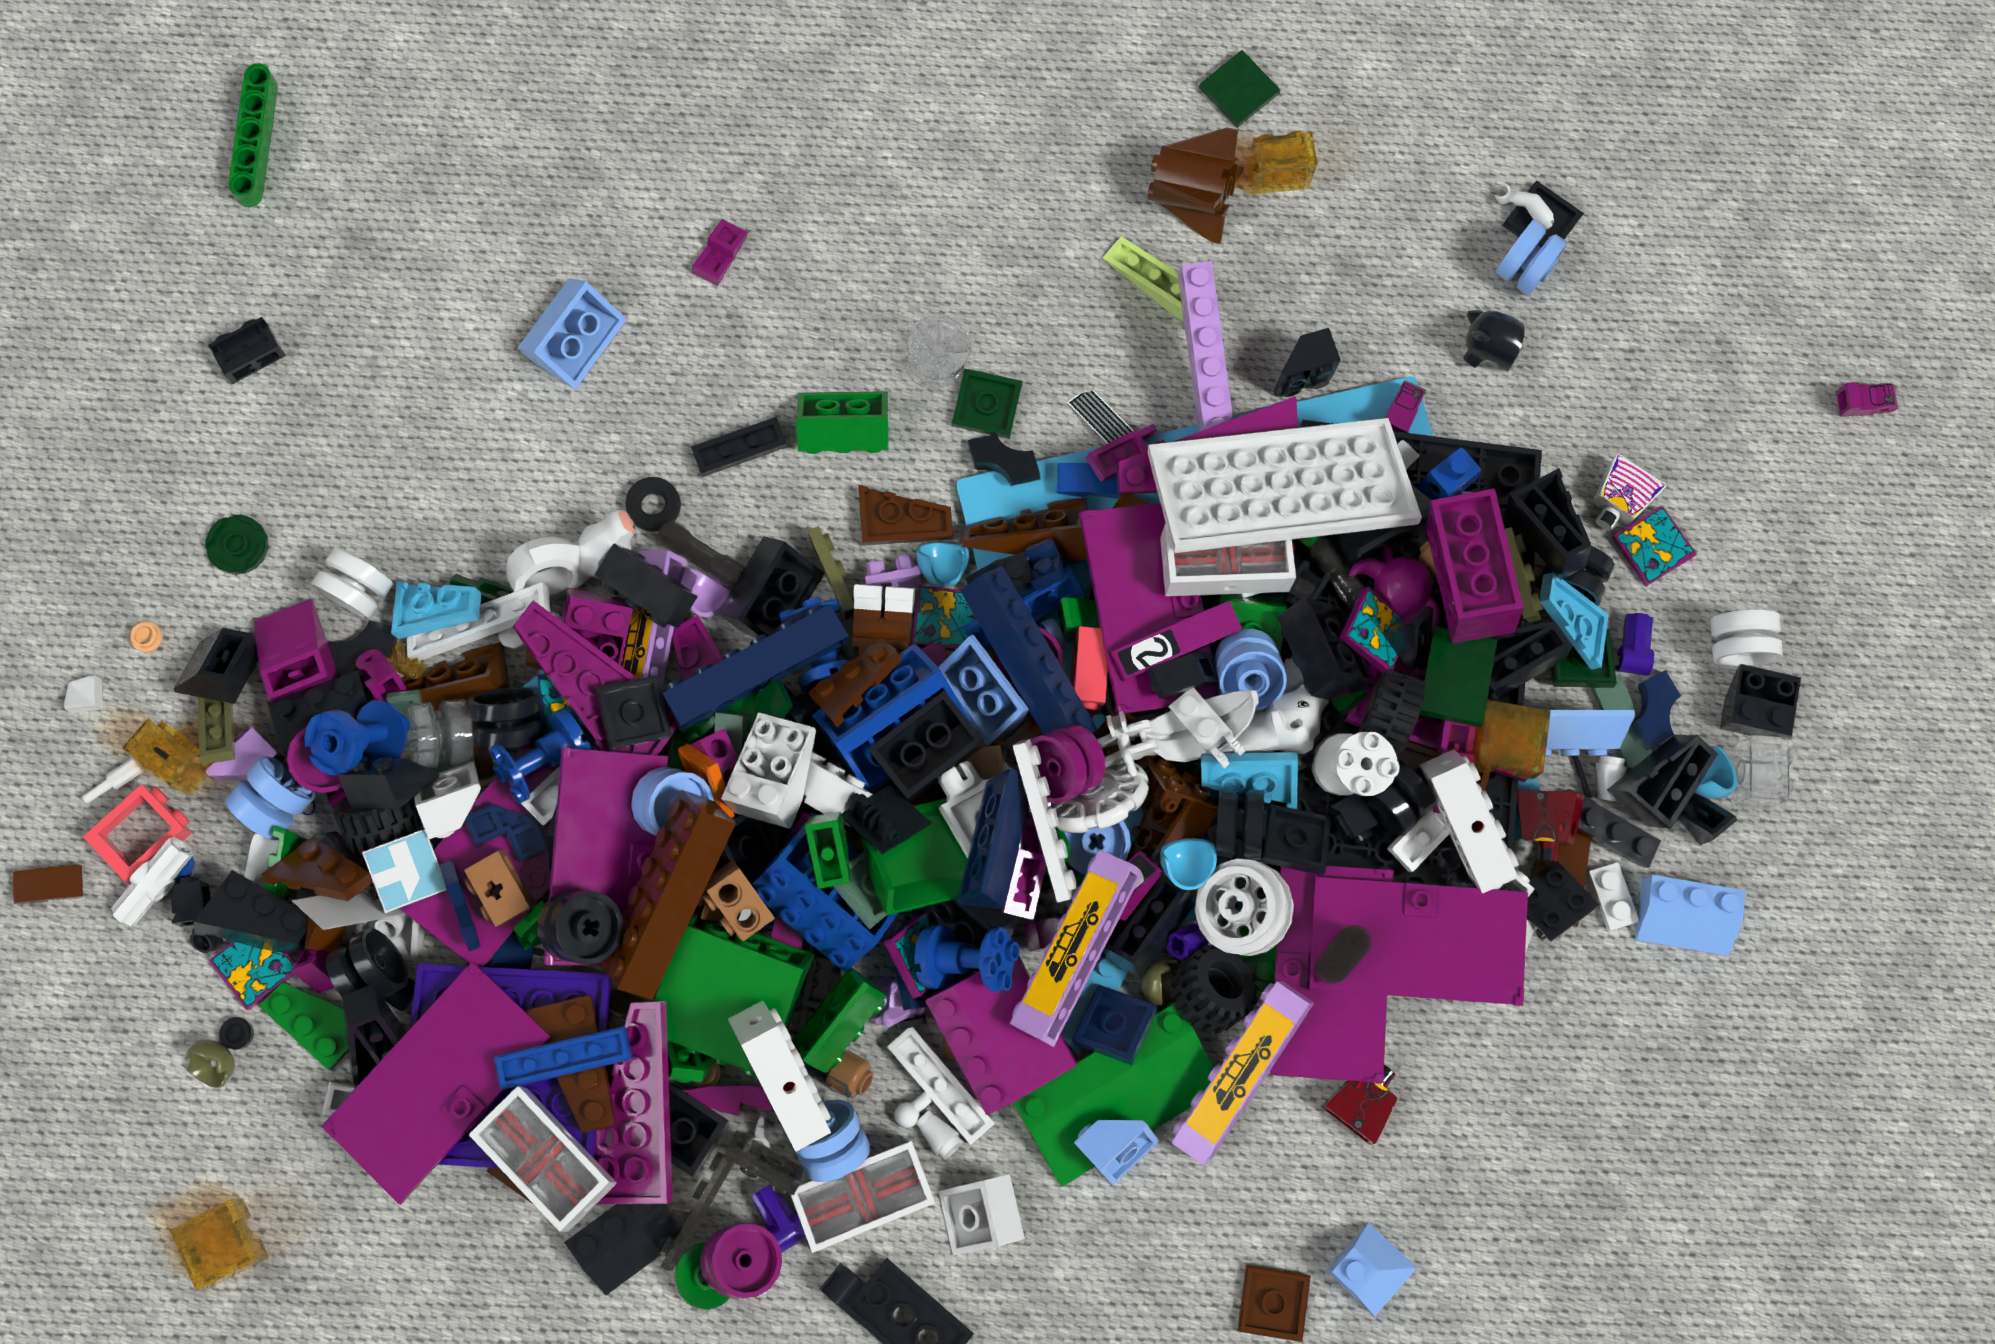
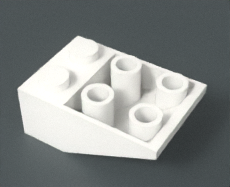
[721,713,816,829]

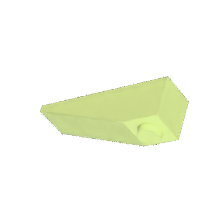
[1103,236,1184,323]

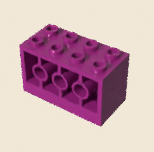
[1425,489,1524,644]

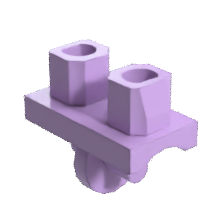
[865,555,922,601]

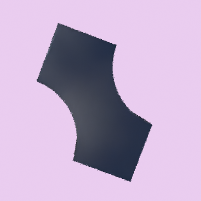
[1631,670,1681,750]

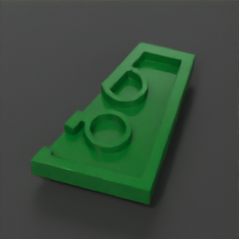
[259,982,348,1070]

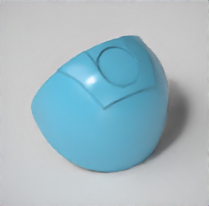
[916,542,969,587]
[1694,746,1737,798]
[1160,838,1217,890]

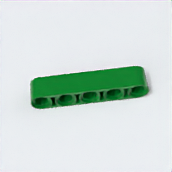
[228,63,278,208]

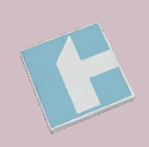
[362,829,447,914]

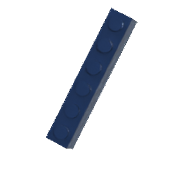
[960,566,1097,734]
[663,604,849,732]

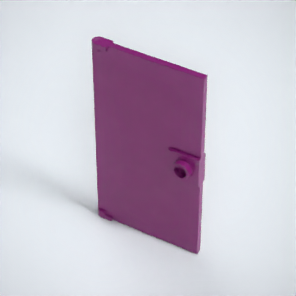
[1079,503,1219,715]
[400,742,560,967]
[543,747,668,966]
[1270,866,1394,1084]
[1308,877,1528,1006]
[321,961,552,1205]

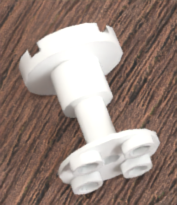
[1311,732,1399,796]

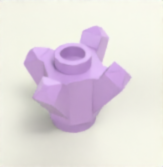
[870,975,924,1028]

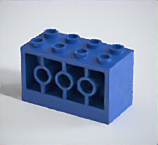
[812,643,971,793]
[751,813,898,973]

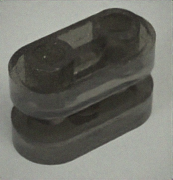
[1314,925,1371,985]

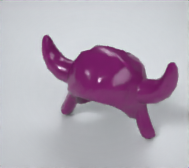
[1349,546,1442,633]

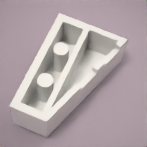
[803,751,873,827]

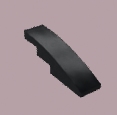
[797,946,842,1080]

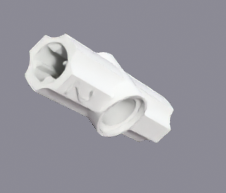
[111,837,194,927]

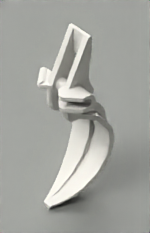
[1098,690,1259,777]

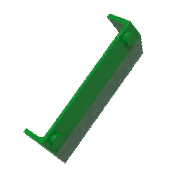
[859,798,1071,916]
[1012,1002,1214,1187]

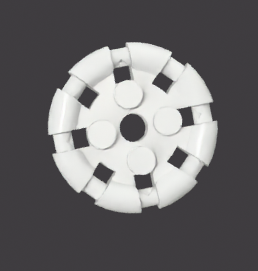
[1050,762,1149,833]

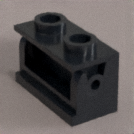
[208,317,286,384]

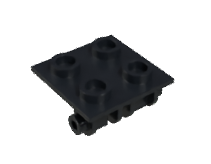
[841,785,932,855]
[1527,861,1600,942]

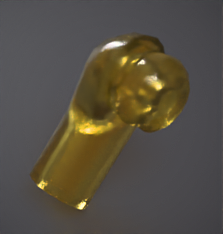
[392,643,426,680]

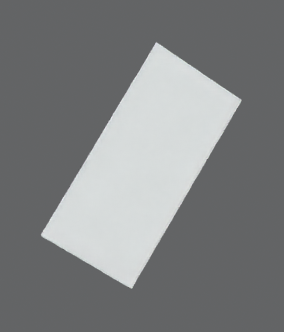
[292,886,406,930]

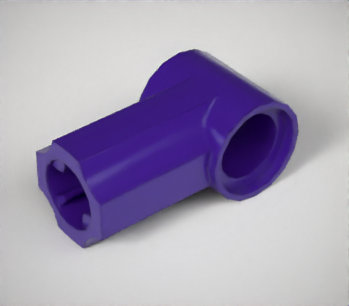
[1616,613,1654,676]
[1166,921,1212,960]
[751,1182,806,1253]

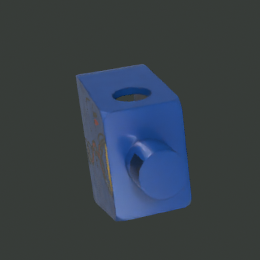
[1416,447,1482,500]

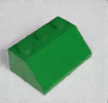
[796,391,889,454]
[792,967,887,1073]

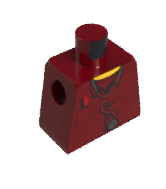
[1517,790,1584,862]
[1321,1065,1397,1145]

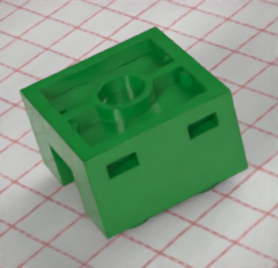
[1213,594,1287,656]

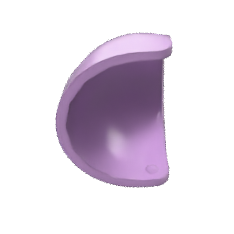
[681,567,730,617]

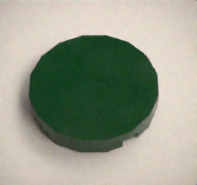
[205,514,268,575]

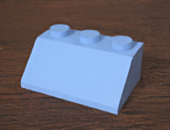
[517,278,627,389]
[938,635,1029,746]
[1521,710,1635,756]
[1635,875,1746,956]

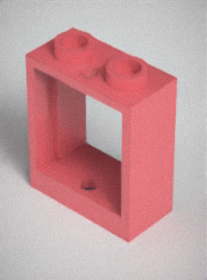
[1070,626,1108,718]
[83,784,193,884]

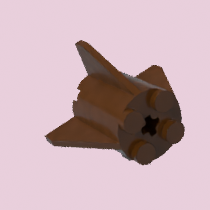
[1147,127,1244,244]

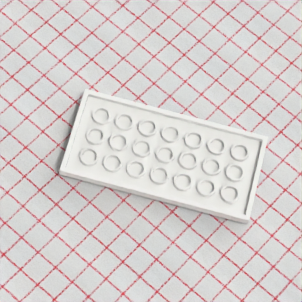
[1147,418,1422,553]

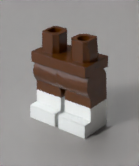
[852,584,916,658]

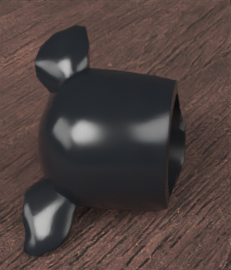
[1463,310,1525,372]

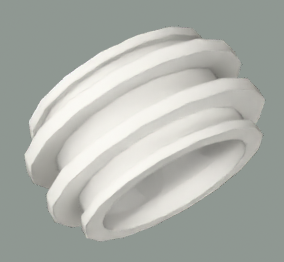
[1195,858,1294,956]

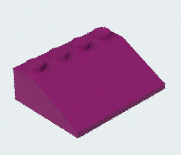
[925,956,1077,1116]

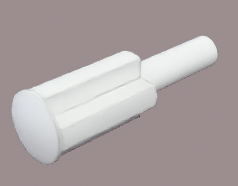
[82,756,145,803]

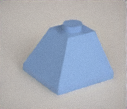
[1074,1120,1159,1185]
[1326,1222,1417,1316]

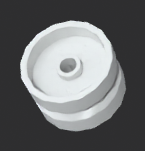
[310,547,393,620]
[1710,610,1783,666]

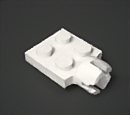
[938,761,994,859]

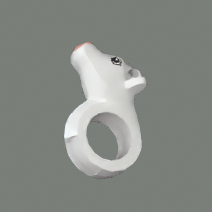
[506,510,636,602]
[1220,684,1329,766]

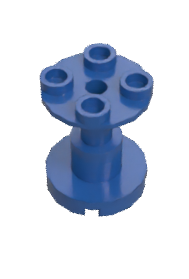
[779,597,853,693]
[304,700,410,775]
[489,709,591,804]
[914,924,1020,993]

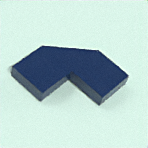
[464,804,548,862]
[439,861,481,951]

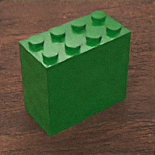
[654,909,815,1077]

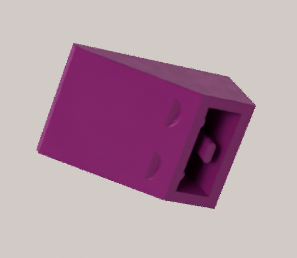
[561,588,633,665]
[254,599,339,701]

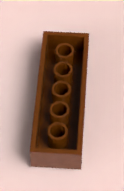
[600,790,736,1000]

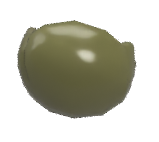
[1141,959,1180,1008]
[184,1040,235,1088]

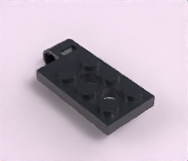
[819,1258,974,1344]

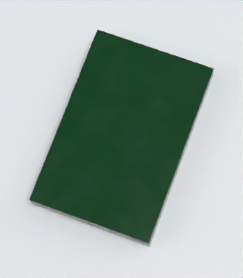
[1419,626,1497,728]

